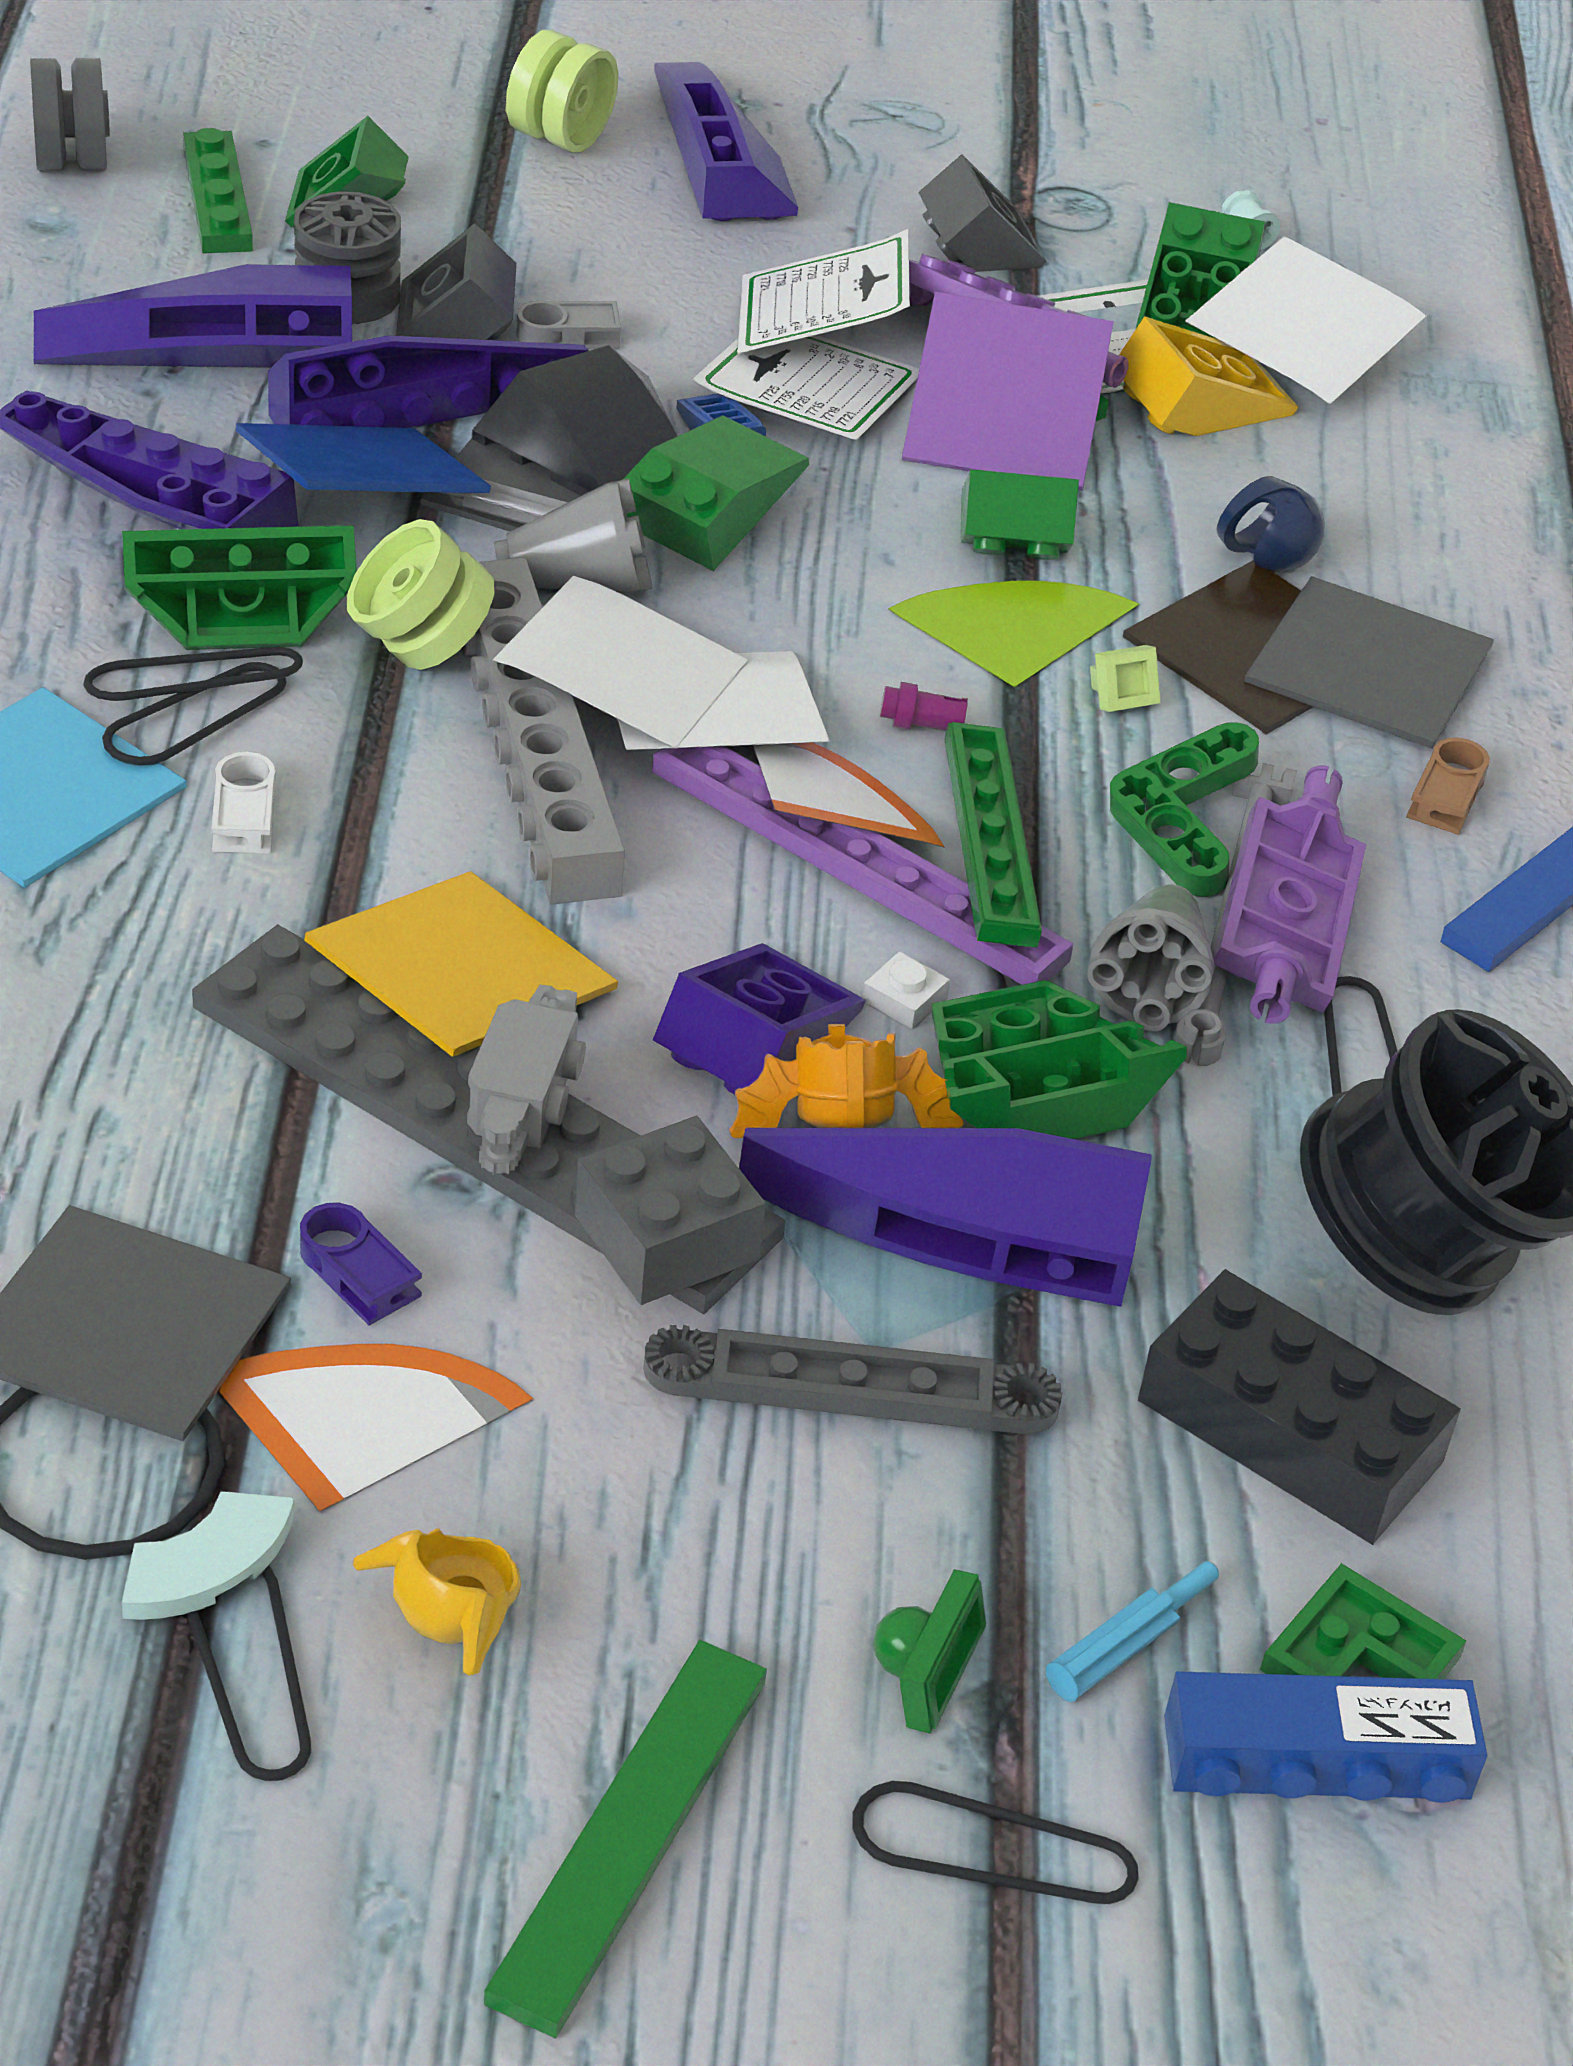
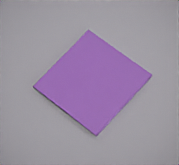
[902,291,1114,491]

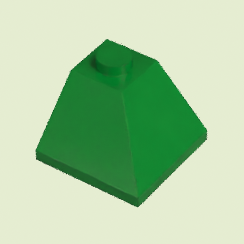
[285,116,409,228]

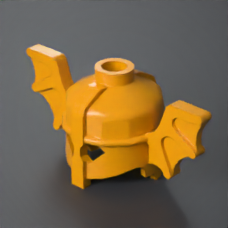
[729,1024,963,1138]

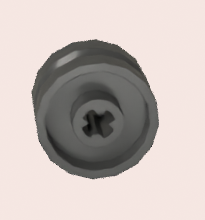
[30,58,110,170]

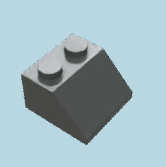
[918,154,1047,272]
[396,223,517,340]

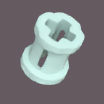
[1222,190,1280,250]

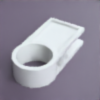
[212,752,276,854]

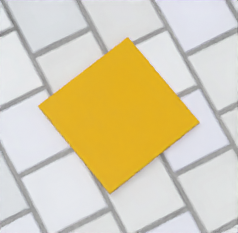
[304,871,618,1057]

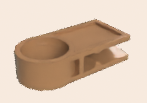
[1406,737,1490,835]

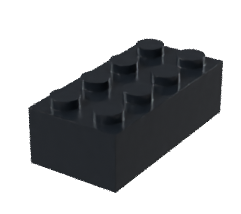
[1138,1269,1461,1545]

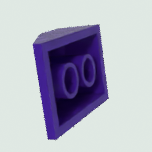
[653,943,866,1095]

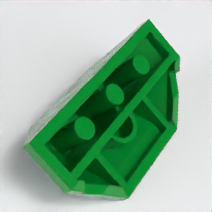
[122,525,357,650]

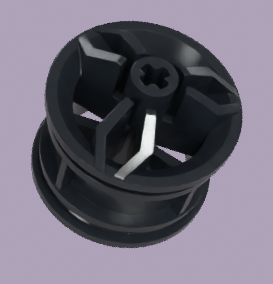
[1300,1009,1573,1315]

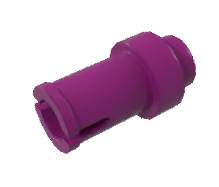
[880,682,968,731]

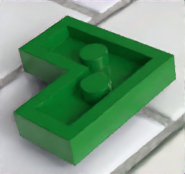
[1260,1563,1467,1679]

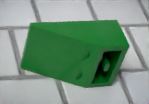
[1136,202,1265,340]

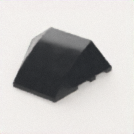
[472,345,677,496]

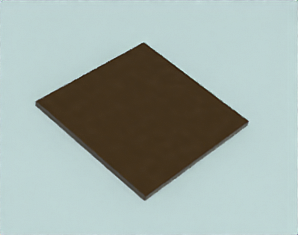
[1123,560,1314,734]

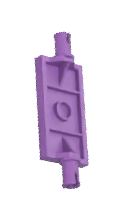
[909,253,1128,388]
[1213,765,1366,1024]

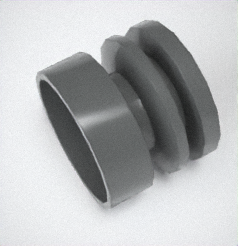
[294,191,401,324]

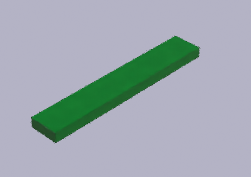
[944,722,1042,948]
[484,1639,767,2039]

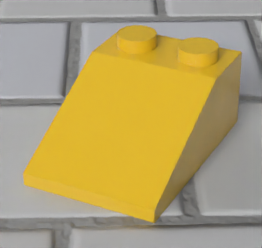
[1119,316,1299,436]

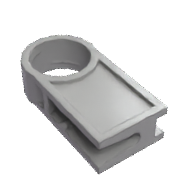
[516,300,621,349]

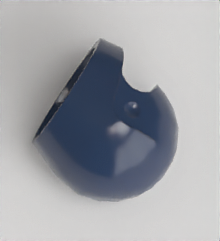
[1216,476,1325,572]

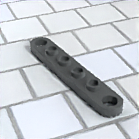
[643,1325,1063,1434]

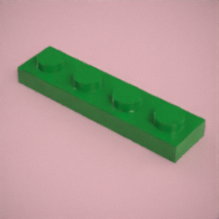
[183,128,253,254]

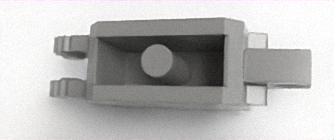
[467,985,586,1175]

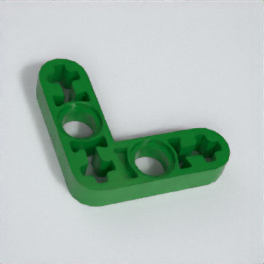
[1110,722,1259,897]

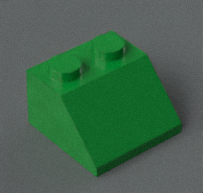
[961,469,1079,560]

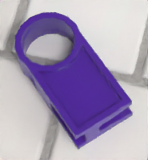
[300,1202,422,1326]

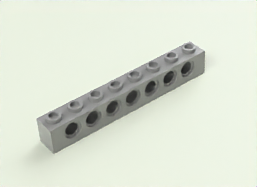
[462,558,625,905]

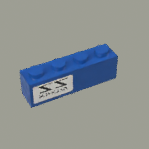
[1164,1671,1488,1803]

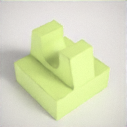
[1090,645,1160,712]

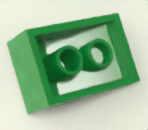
[623,415,810,571]

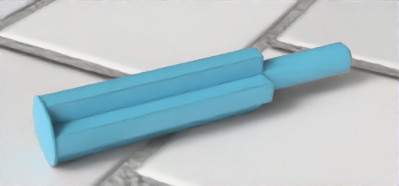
[1045,1561,1219,1702]

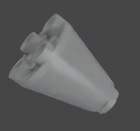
[494,479,652,593]
[1087,884,1215,1032]

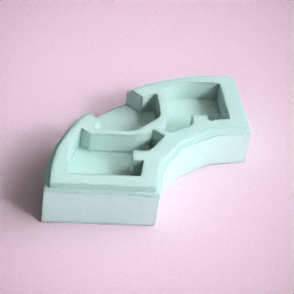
[121,1491,295,1620]

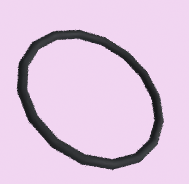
[0,1387,225,1560]

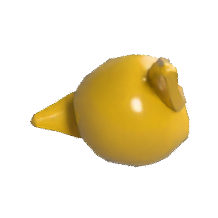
[352,1528,521,1676]

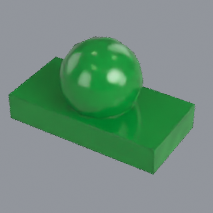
[873,1569,986,1734]

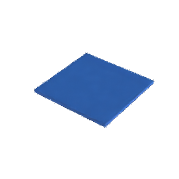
[235,423,491,493]

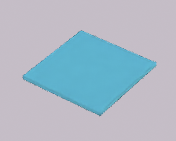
[0,687,187,888]

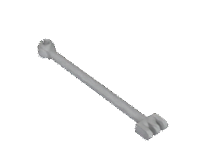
[1174,763,1297,1066]

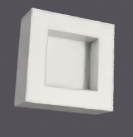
[862,951,950,1029]

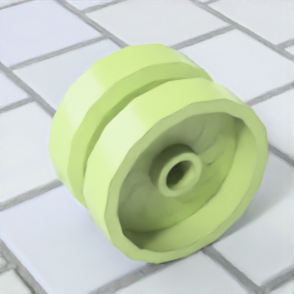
[506,30,619,153]
[347,519,494,670]

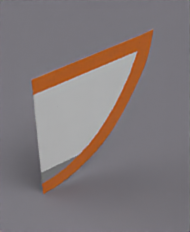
[218,1344,533,1512]

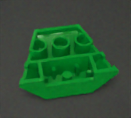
[932,980,1187,1139]

